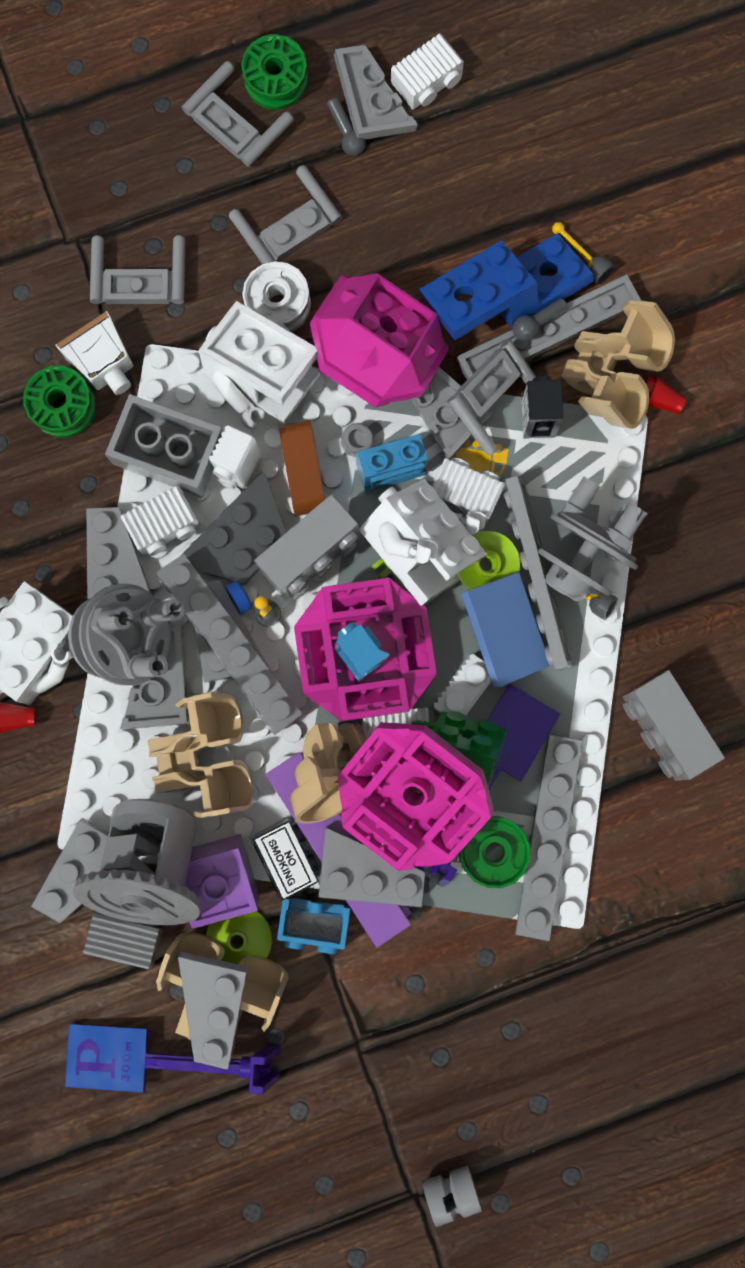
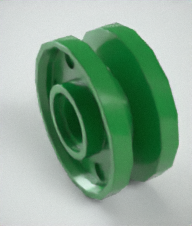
[241,34,308,110]
[23,365,96,438]
[458,816,531,889]

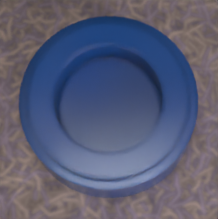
[225,580,252,615]

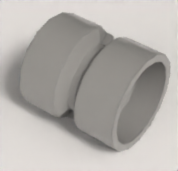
[422,1165,482,1227]

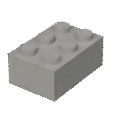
[105,394,223,497]
[254,494,359,601]
[622,670,725,781]

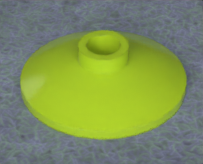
[458,531,520,590]
[206,911,272,965]

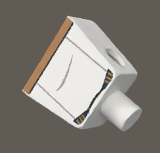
[56,311,133,395]

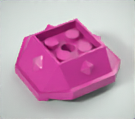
[310,273,449,407]
[294,578,437,722]
[338,722,494,871]

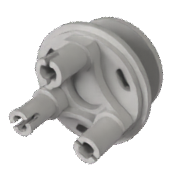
[537,477,648,602]
[68,583,185,686]

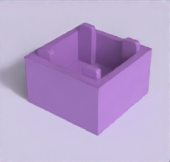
[185,834,259,929]

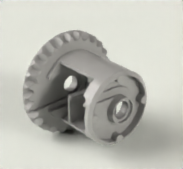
[73,799,201,925]

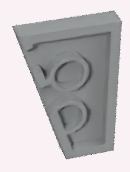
[334,45,418,139]
[31,818,109,923]
[319,827,425,907]

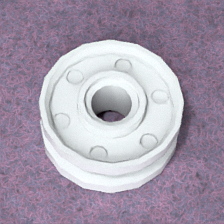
[242,261,311,333]

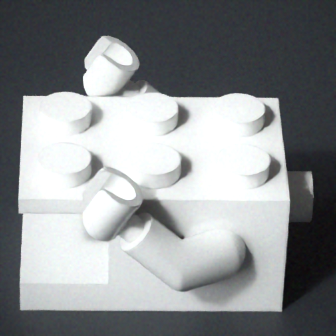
[199,301,320,429]
[359,479,487,606]
[0,581,74,706]

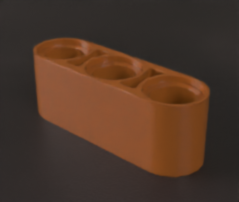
[279,420,325,517]

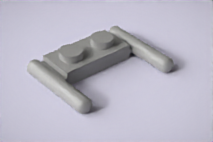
[181,61,294,167]
[229,165,343,264]
[90,235,186,304]
[448,339,536,455]

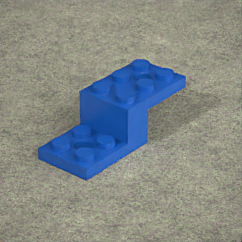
[419,233,594,340]

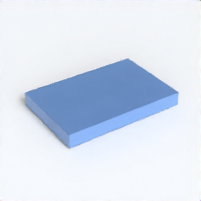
[461,572,550,688]

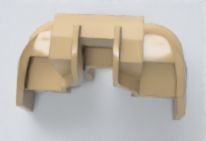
[561,300,675,429]
[148,692,254,818]
[290,722,421,824]
[156,932,288,1040]

